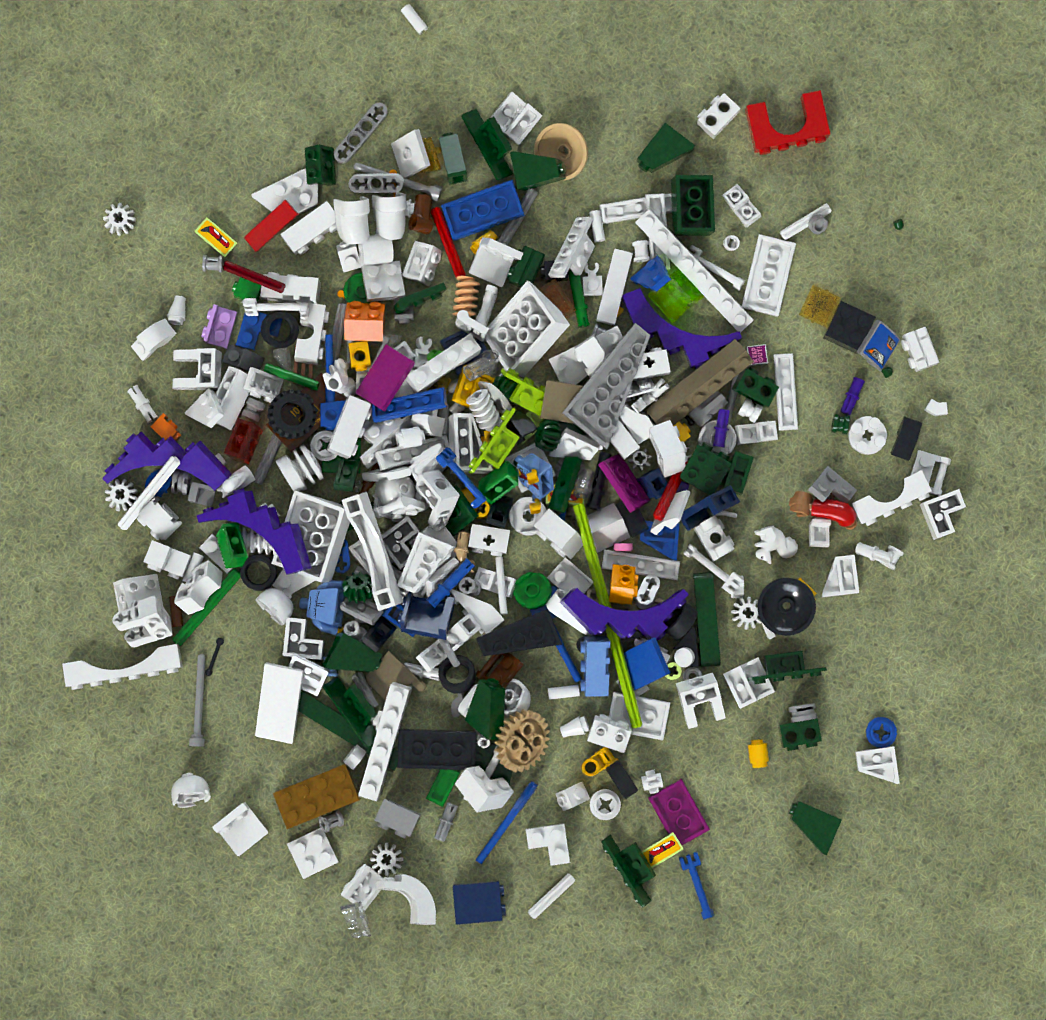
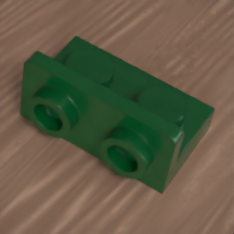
[305,144,336,186]

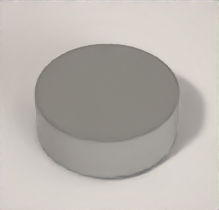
[808,214,828,234]

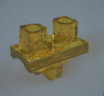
[419,137,441,173]

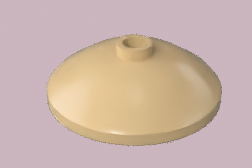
[534,123,588,181]

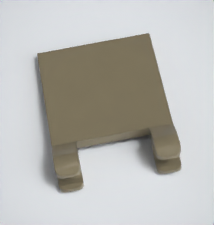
[540,380,583,424]
[365,651,427,711]

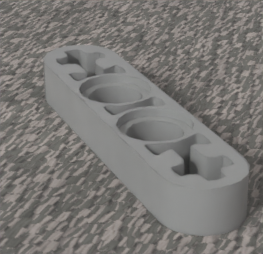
[334,103,388,164]

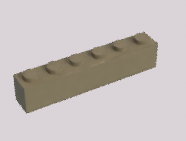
[645,339,754,425]

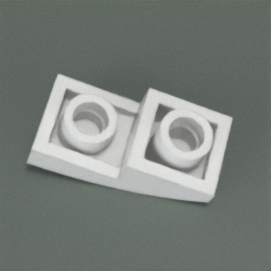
[722,184,761,228]

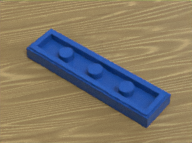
[371,387,447,423]

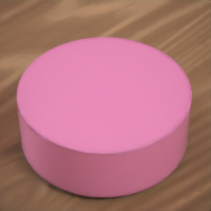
[614,543,633,551]

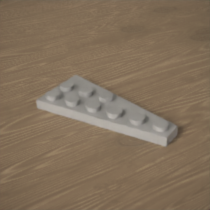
[562,323,650,450]

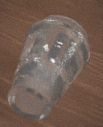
[272,347,293,372]
[573,469,594,499]

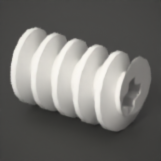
[466,389,502,431]
[242,527,275,555]

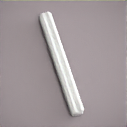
[118,456,180,530]

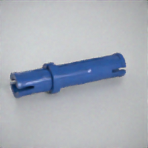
[426,558,475,608]

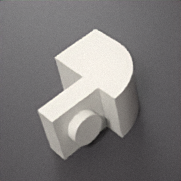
[131,319,177,361]
[412,409,445,437]

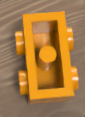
[609,564,639,605]

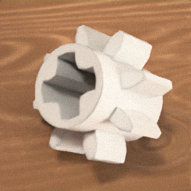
[641,770,663,794]

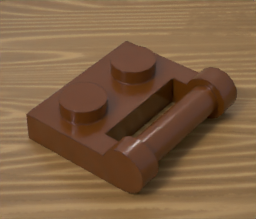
[476,652,524,688]

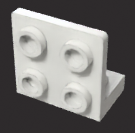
[469,237,523,287]
[113,574,163,612]
[212,802,268,856]

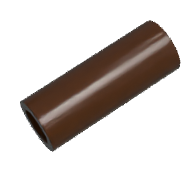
[169,596,183,627]

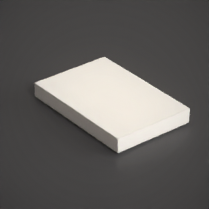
[609,691,670,740]

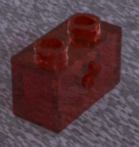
[224,418,263,465]

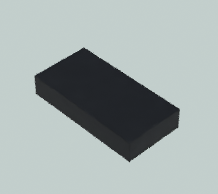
[615,501,649,538]

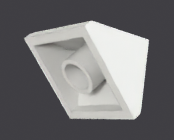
[587,503,630,553]

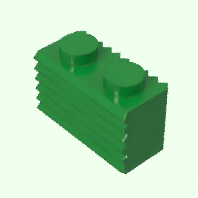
[478,461,518,504]
[216,522,248,569]

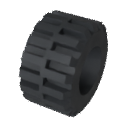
[267,389,317,439]

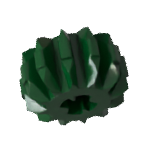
[492,373,518,404]
[534,419,562,452]
[342,571,373,604]

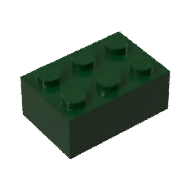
[671,175,715,236]

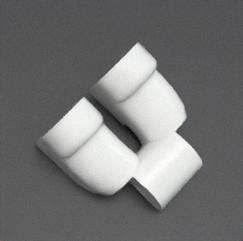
[334,192,407,266]

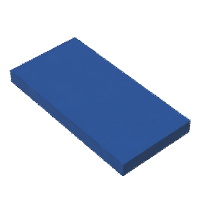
[441,179,525,241]

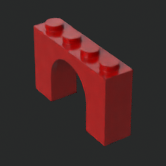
[745,90,830,155]

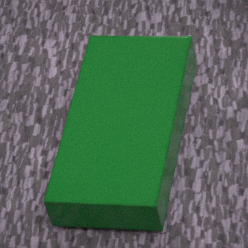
[426,769,460,807]

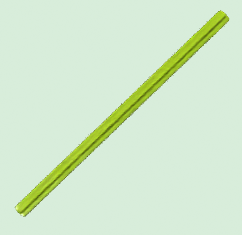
[573,503,643,728]

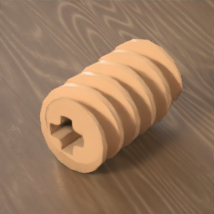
[452,276,480,317]

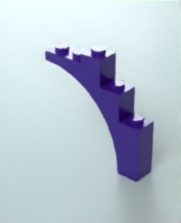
[622,288,742,369]
[102,431,232,491]
[197,488,311,575]
[560,588,689,641]

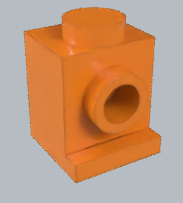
[150,413,181,441]

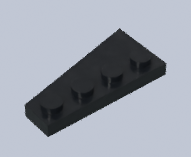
[476,609,562,656]

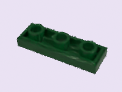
[548,456,582,513]

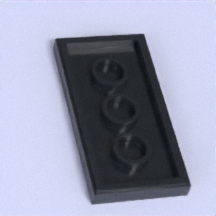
[397,728,476,770]

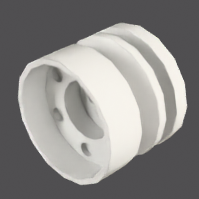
[276,444,324,492]

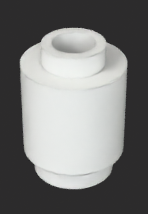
[395,427,425,449]

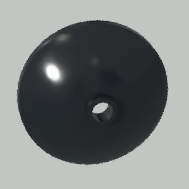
[758,578,816,636]

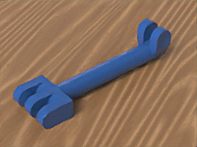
[436,447,487,509]
[679,852,714,920]

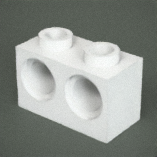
[697,93,741,139]

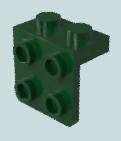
[680,442,732,495]

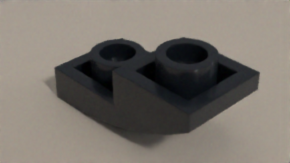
[890,416,922,461]

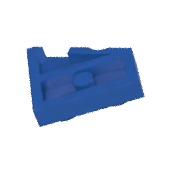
[630,255,671,292]
[640,521,679,561]

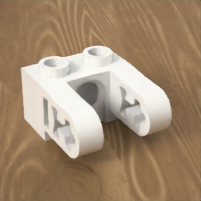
[172,348,222,390]
[414,469,460,531]
[694,515,734,562]
[112,596,173,647]
[676,673,726,729]

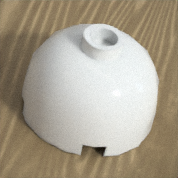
[376,476,415,506]
[255,588,294,625]
[504,679,531,719]
[171,773,211,808]

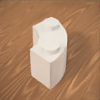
[174,560,223,615]

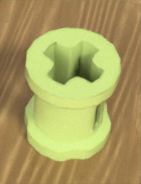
[665,662,682,680]

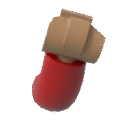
[789,491,858,530]

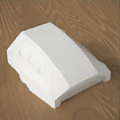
[409,443,448,482]

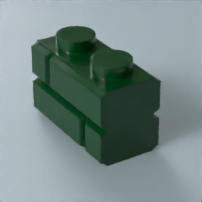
[507,246,545,288]

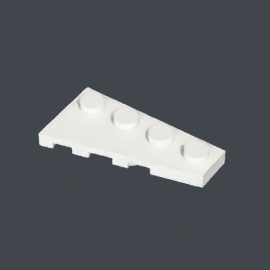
[549,325,623,385]

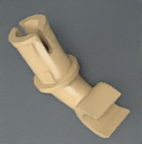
[454,532,476,573]

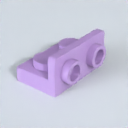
[202,304,238,349]

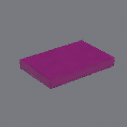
[355,344,415,412]
[598,453,651,513]
[648,779,710,845]

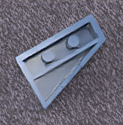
[580,636,610,697]

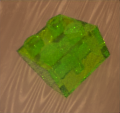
[648,269,704,323]

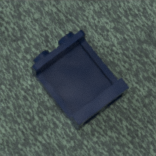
[681,485,740,531]
[398,591,455,640]
[453,881,506,925]

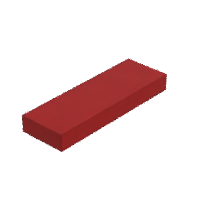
[244,200,299,252]

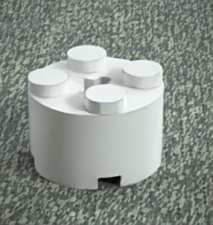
[137,497,182,540]

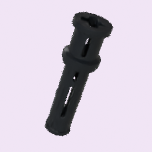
[584,452,611,511]

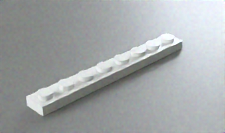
[635,209,754,333]

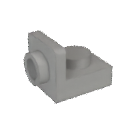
[394,299,414,324]

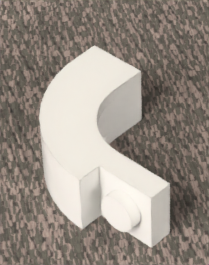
[416,613,481,672]
[376,874,436,925]

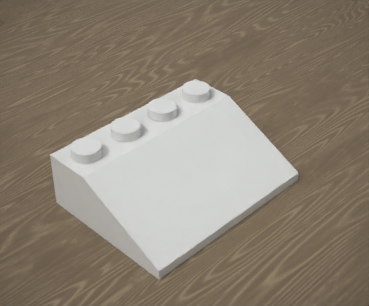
[485,281,570,377]
[271,490,350,583]

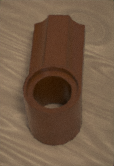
[408,194,434,235]

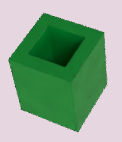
[232,277,261,302]

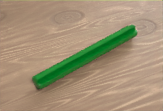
[172,569,241,646]

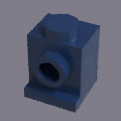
[636,468,668,500]

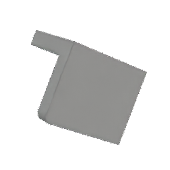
[188,482,216,507]

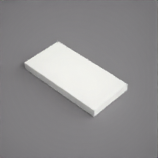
[742,234,796,317]
[255,662,304,744]

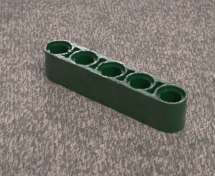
[693,572,720,667]

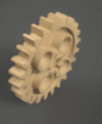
[494,709,550,772]

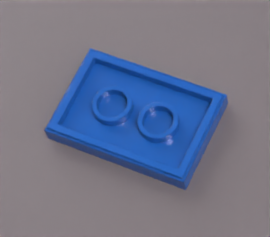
[612,638,670,691]

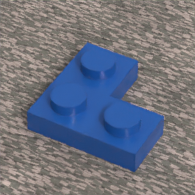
[236,312,283,351]

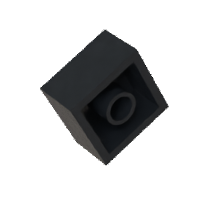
[823,301,876,354]

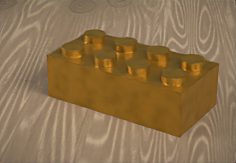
[273,764,361,829]

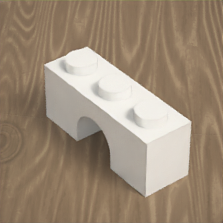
[294,302,329,365]

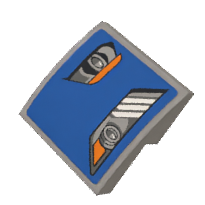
[857,320,901,371]

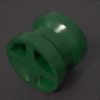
[831,414,850,435]

